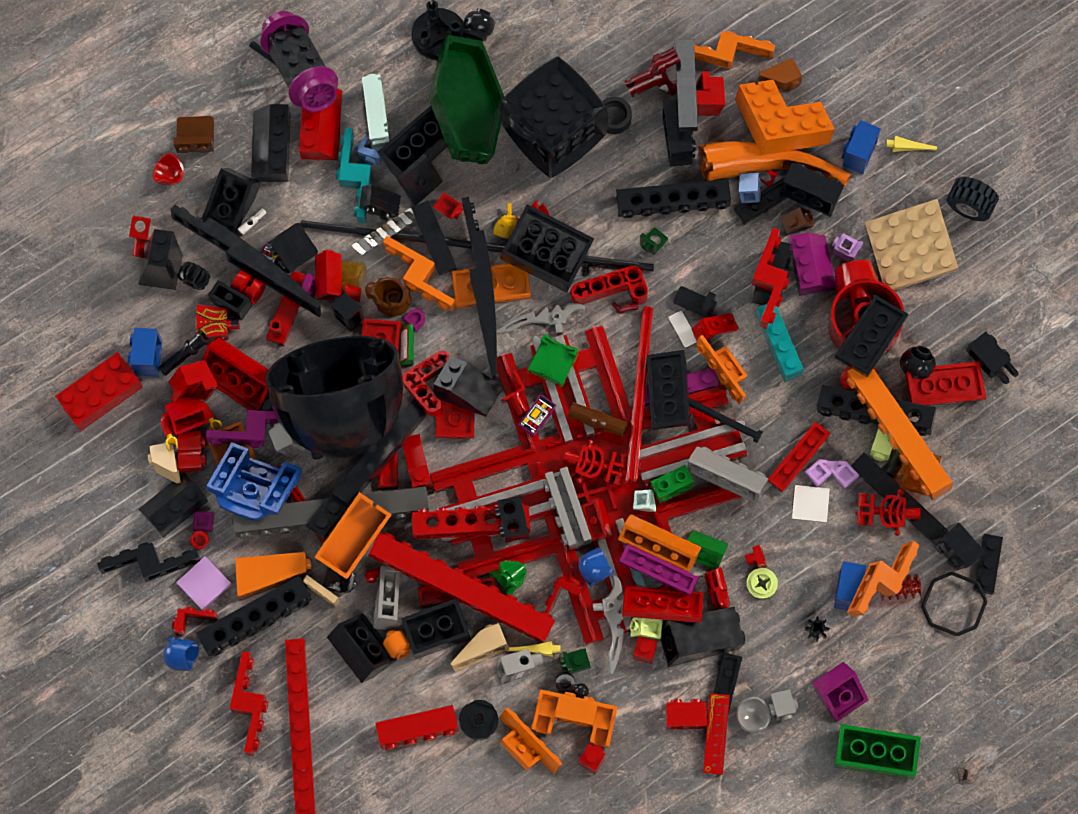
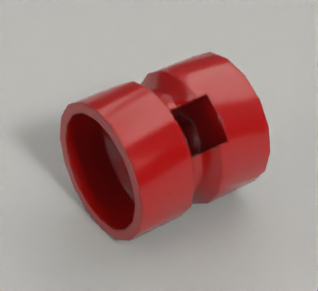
[231,270,266,304]

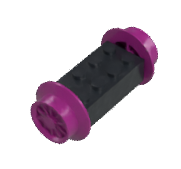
[260,11,338,112]

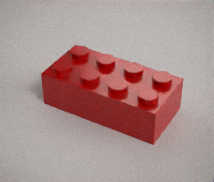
[55,352,143,432]

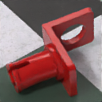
[129,216,151,258]
[501,370,529,416]

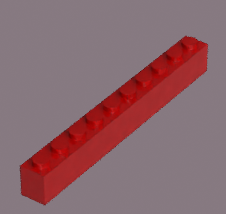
[368,532,555,643]

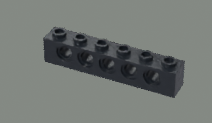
[616,179,731,218]
[817,385,936,436]
[196,575,312,657]

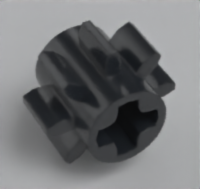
[805,616,830,642]

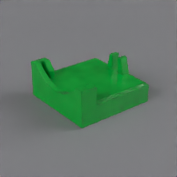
[528,334,579,387]

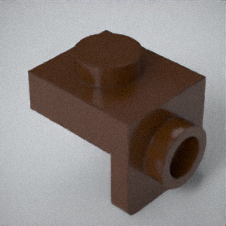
[781,207,814,234]

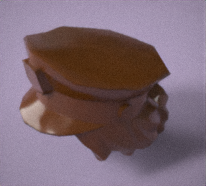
[365,277,412,317]

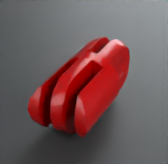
[703,567,730,610]

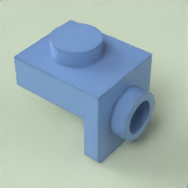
[356,136,382,166]

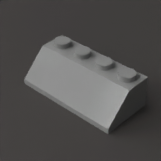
[687,446,768,504]

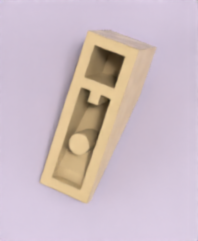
[451,623,510,672]

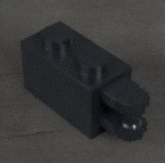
[966,331,1019,384]

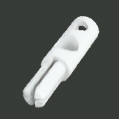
[237,208,266,235]

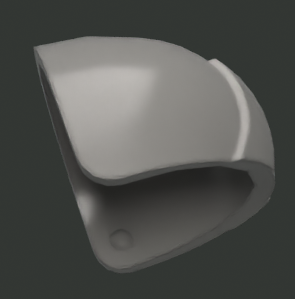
[736,697,771,733]

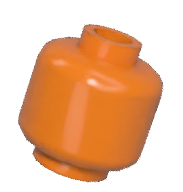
[383,629,411,660]

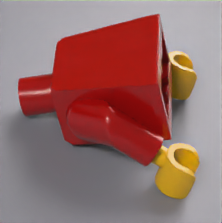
[160,397,222,451]

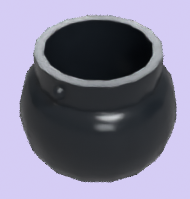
[464,8,495,42]

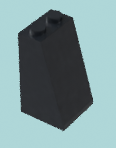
[138,229,183,290]
[660,607,745,667]

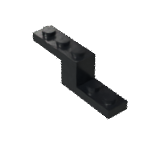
[97,542,201,582]

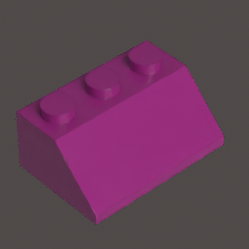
[788,232,836,296]

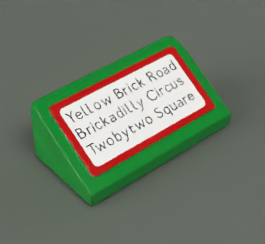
[399,324,414,366]

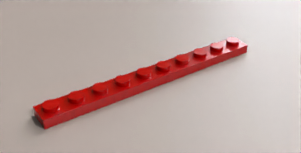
[285,638,316,814]

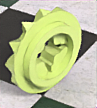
[746,568,778,599]

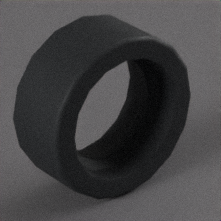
[602,97,632,134]

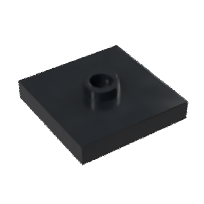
[396,154,443,205]

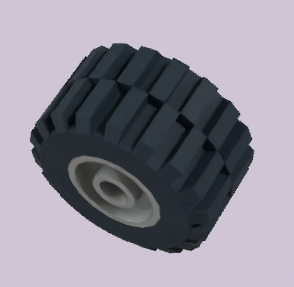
[946,177,999,222]

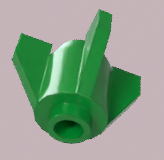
[490,560,527,595]

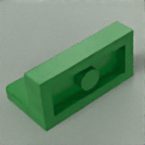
[687,530,728,569]

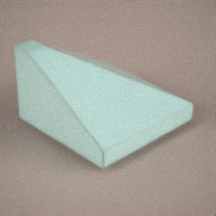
[633,490,656,512]

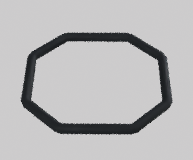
[922,572,987,636]

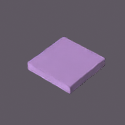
[176,556,232,611]

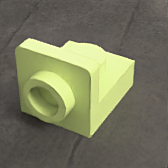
[630,617,663,640]

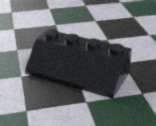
[251,104,291,182]
[377,105,447,178]

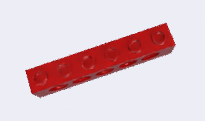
[412,503,531,540]

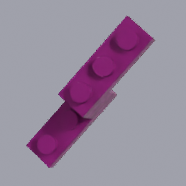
[206,410,279,448]

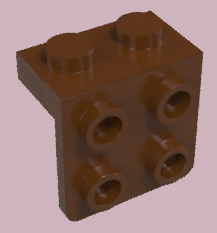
[174,116,214,153]

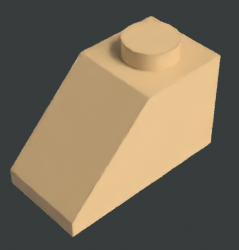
[148,443,181,483]

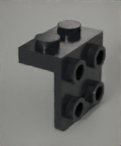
[267,223,318,273]

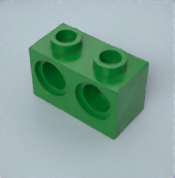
[650,465,694,504]

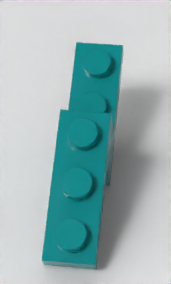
[336,128,372,224]

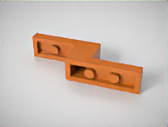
[694,31,775,69]
[383,236,456,312]
[847,541,920,617]

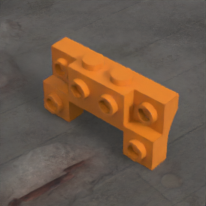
[531,689,618,748]

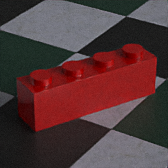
[375,705,459,751]

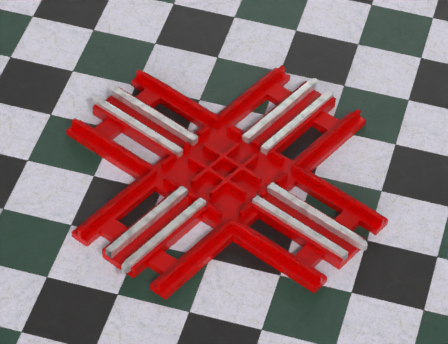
[430,325,747,645]

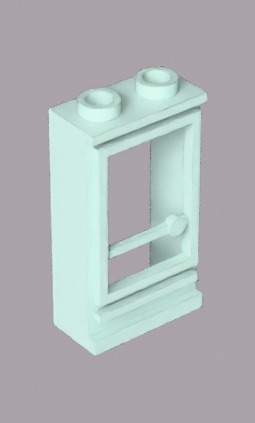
[362,74,390,151]

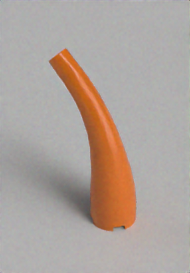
[698,141,851,187]

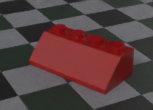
[299,88,343,160]
[201,337,269,411]

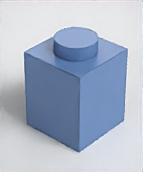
[739,173,761,203]

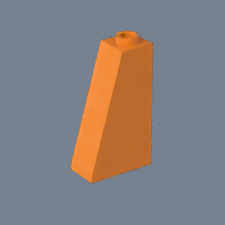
[235,552,311,600]

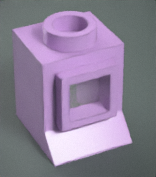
[832,233,863,262]

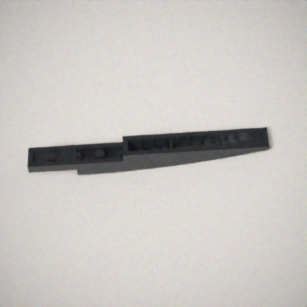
[461,197,497,381]
[170,205,321,317]
[308,389,440,539]

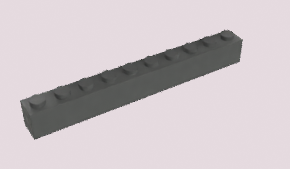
[233,487,429,539]

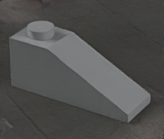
[373,566,400,631]

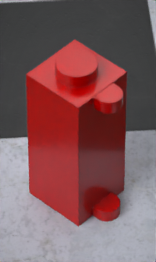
[315,249,342,302]

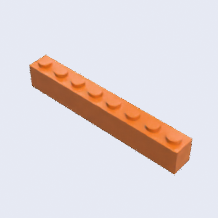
[846,369,953,500]

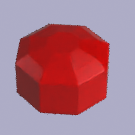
[190,530,209,550]

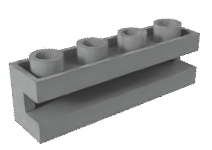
[543,467,592,550]

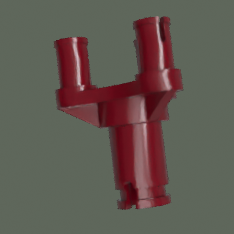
[624,47,681,98]

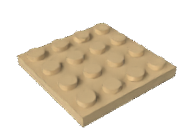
[865,199,959,291]

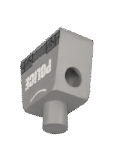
[495,649,543,685]

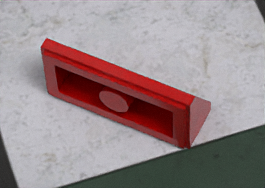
[581,499,614,542]

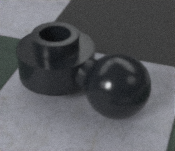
[555,672,589,699]

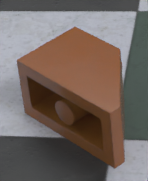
[758,58,802,91]

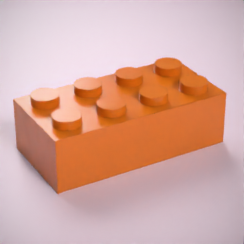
[314,492,392,579]

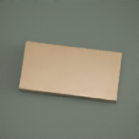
[303,575,340,607]

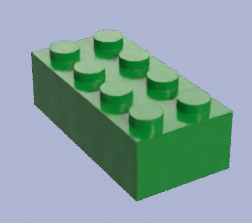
[834,724,921,780]

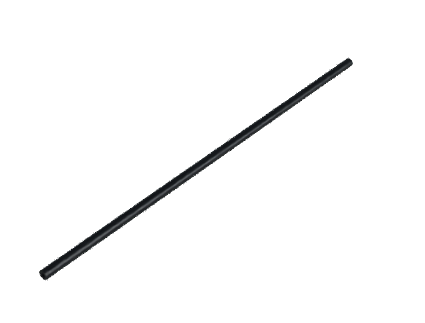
[300,220,654,271]

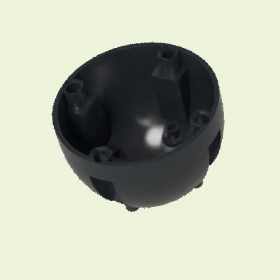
[265,336,403,460]

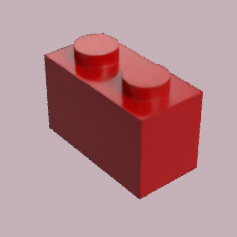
[666,699,707,730]

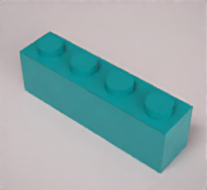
[756,304,804,383]

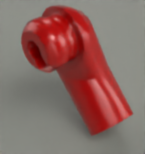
[364,567,380,583]

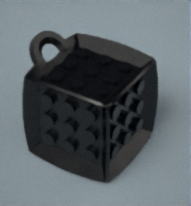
[500,56,608,178]

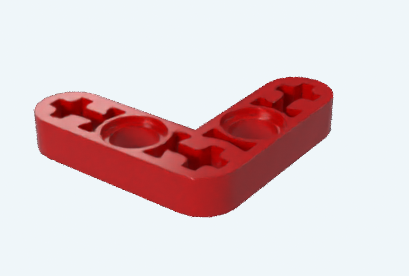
[402,351,450,417]

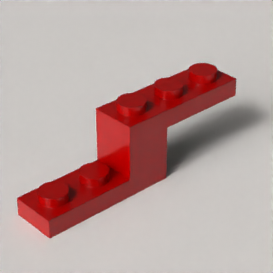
[752,228,790,329]
[229,651,269,756]

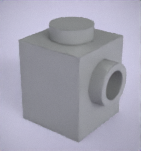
[768,689,798,722]

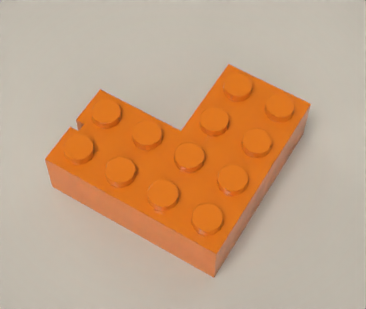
[735,80,835,155]

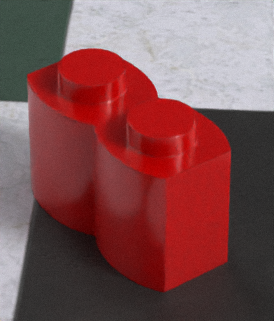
[177,431,207,473]

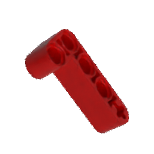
[571,266,648,305]

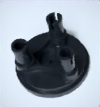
[411,0,467,61]

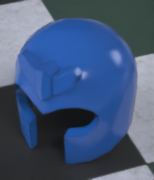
[578,548,615,587]
[163,638,199,671]

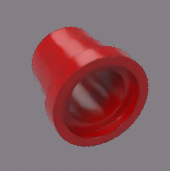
[343,283,362,302]

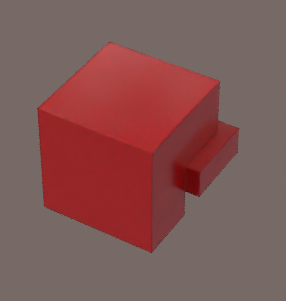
[696,72,726,116]
[168,360,218,402]

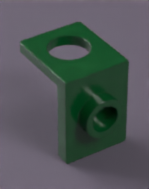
[640,227,668,255]

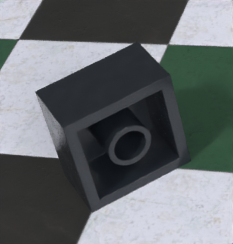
[932,522,985,570]

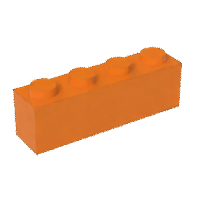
[618,514,702,572]

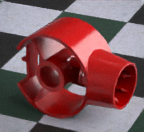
[828,260,904,353]

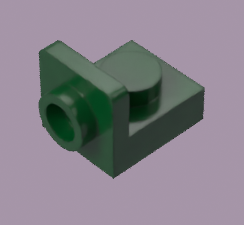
[560,648,591,674]

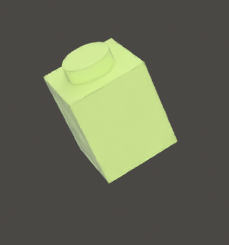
[870,429,892,461]

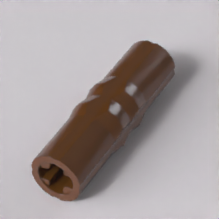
[568,402,628,438]

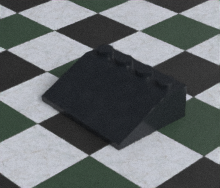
[499,204,594,293]

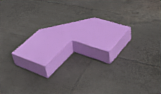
[804,459,859,489]

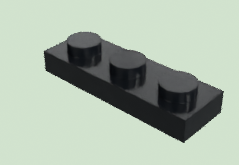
[974,533,1003,595]

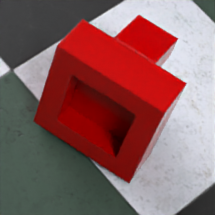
[745,545,768,568]

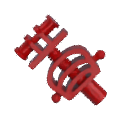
[563,440,628,487]
[855,489,921,536]

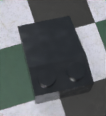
[202,168,261,234]
[433,356,503,417]

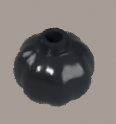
[899,346,936,379]

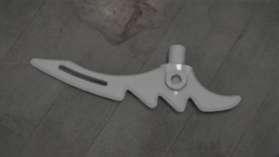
[496,303,585,335]
[593,575,625,674]

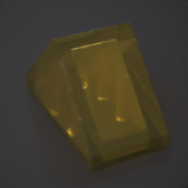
[342,261,367,287]

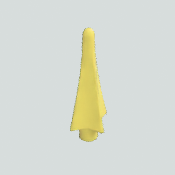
[886,136,937,152]
[507,641,561,657]

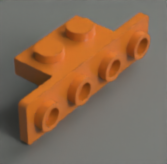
[696,335,748,404]
[499,707,562,774]

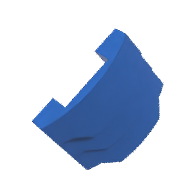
[206,442,302,521]

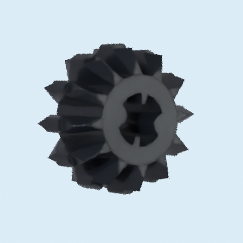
[177,261,211,290]

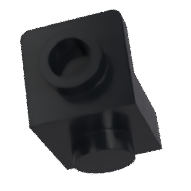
[323,568,356,594]

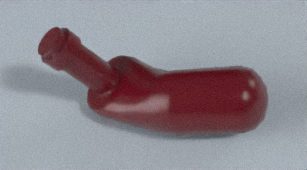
[612,303,639,314]

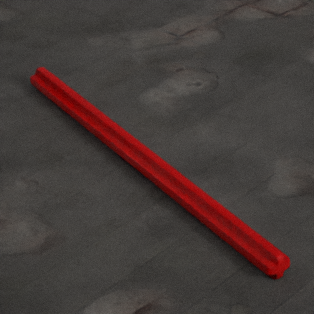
[626,306,653,483]

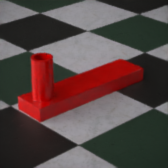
[266,271,306,346]

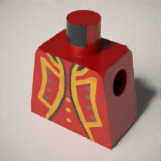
[196,305,240,343]

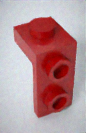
[433,192,464,220]
[691,313,739,342]
[545,574,586,613]
[172,606,219,636]

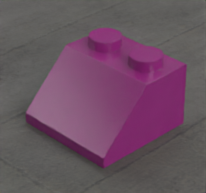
[811,662,868,722]

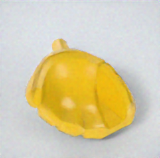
[493,203,518,239]

